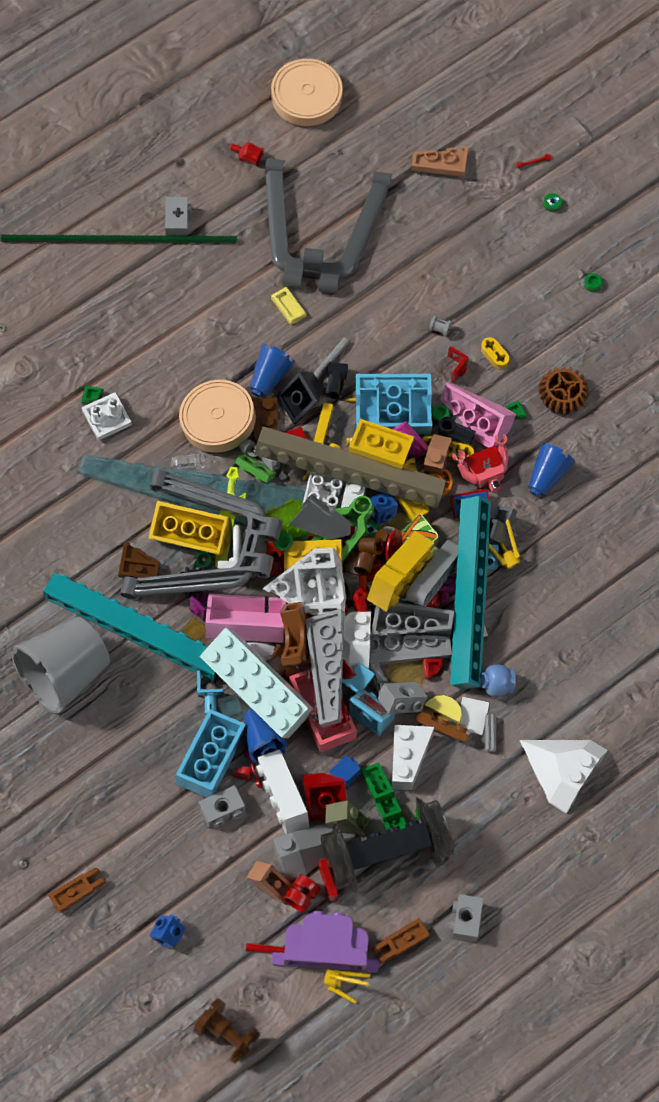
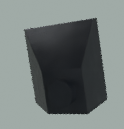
[276,372,322,424]

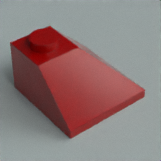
[303,773,346,821]

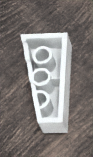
[256,749,310,834]

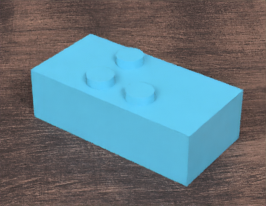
[176,709,246,798]

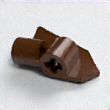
[343,528,389,576]

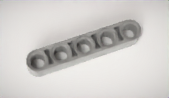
[406,540,458,607]

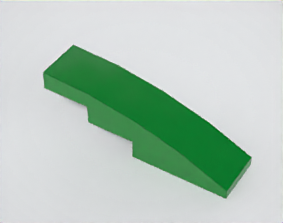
[361,762,406,830]

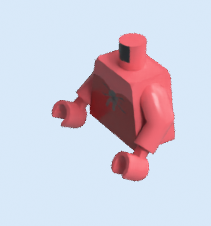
[452,434,509,493]

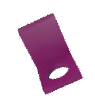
[189,593,209,621]

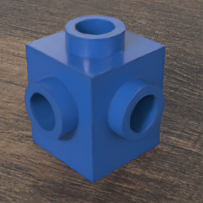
[370,493,398,525]
[149,914,186,949]

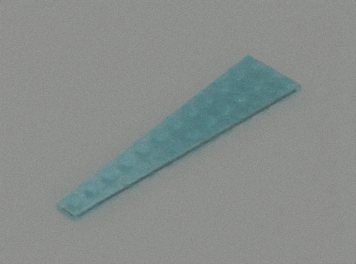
[77,455,306,537]

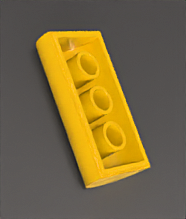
[148,501,232,555]

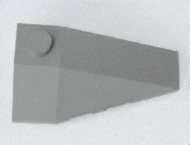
[273,824,355,882]

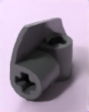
[290,494,350,540]

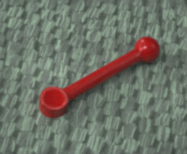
[516,154,551,169]
[244,750,263,788]

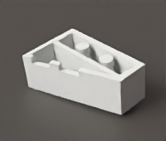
[392,725,434,790]

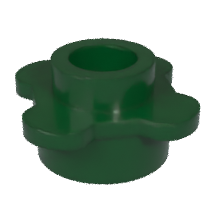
[194,550,214,569]

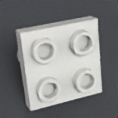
[81,392,132,440]

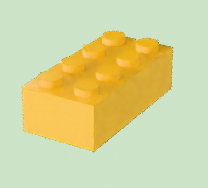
[367,531,434,612]

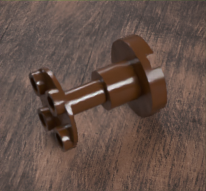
[193,998,261,1064]

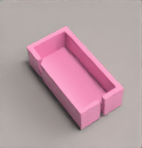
[205,593,286,643]

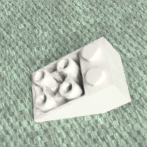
[302,471,366,525]

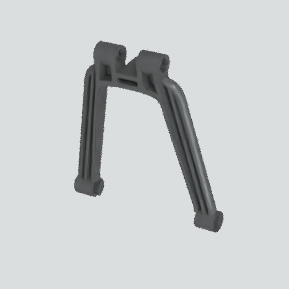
[265,158,392,294]
[120,469,283,599]

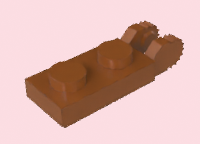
[417,709,472,742]
[48,868,107,914]
[372,918,430,964]

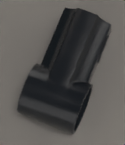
[326,361,348,399]
[438,416,476,446]

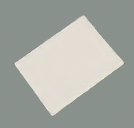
[460,697,489,735]

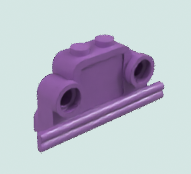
[272,911,379,973]

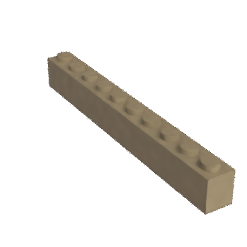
[254,427,446,508]

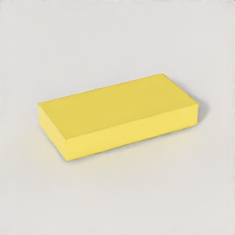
[271,287,306,325]

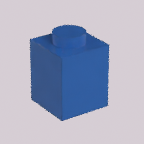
[329,755,361,789]

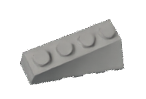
[371,602,454,637]

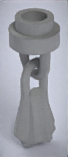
[239,439,280,471]

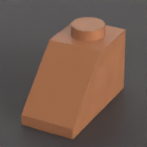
[424,434,452,475]
[246,861,294,904]

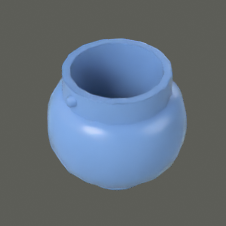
[481,664,516,697]

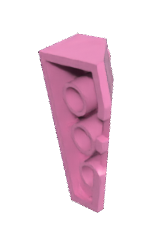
[440,382,516,448]

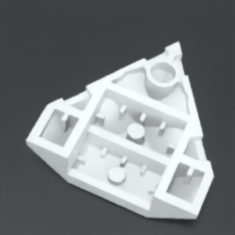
[263,548,346,616]
[343,607,371,670]
[520,740,608,814]

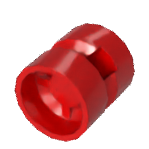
[283,874,321,913]

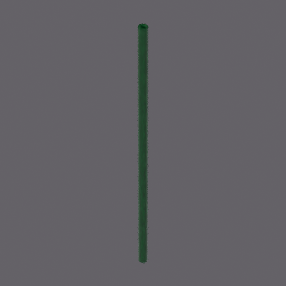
[1,234,237,243]

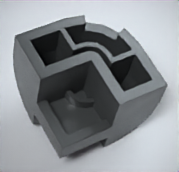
[489,500,517,543]

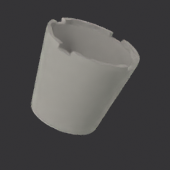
[11,617,110,713]

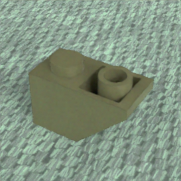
[326,801,368,835]

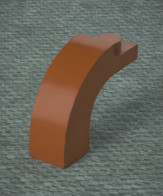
[280,602,309,666]

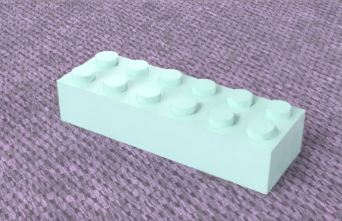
[200,627,315,738]

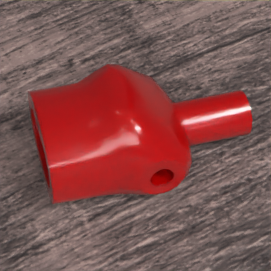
[230,142,264,166]
[351,574,370,612]

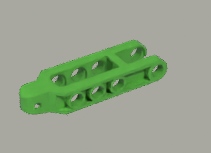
[311,496,374,563]

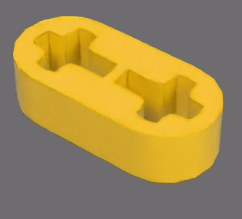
[481,337,509,369]

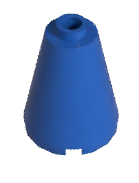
[250,344,295,398]
[528,443,575,497]
[244,709,288,764]

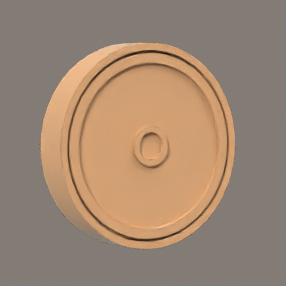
[271,59,342,126]
[179,380,256,453]

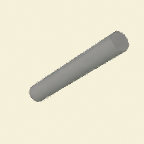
[314,338,349,379]

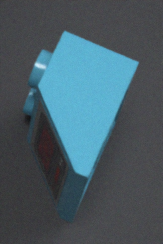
[349,690,395,736]

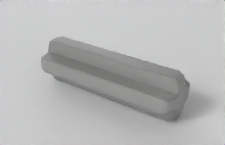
[485,714,496,752]

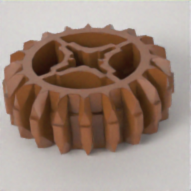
[538,365,589,415]

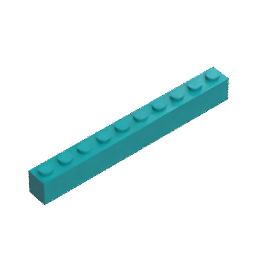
[450,496,491,690]
[43,573,218,682]

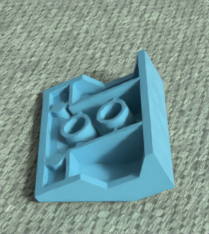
[356,374,432,434]

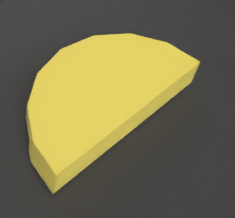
[425,695,462,723]

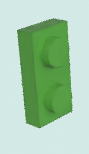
[235,454,276,482]

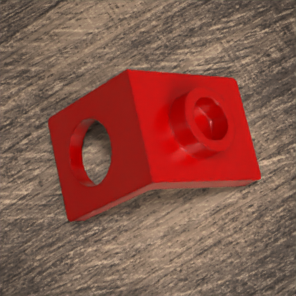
[448,346,469,383]

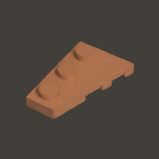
[411,146,469,177]

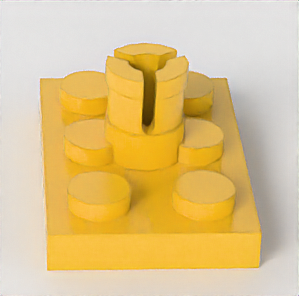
[348,419,414,469]
[284,539,343,572]

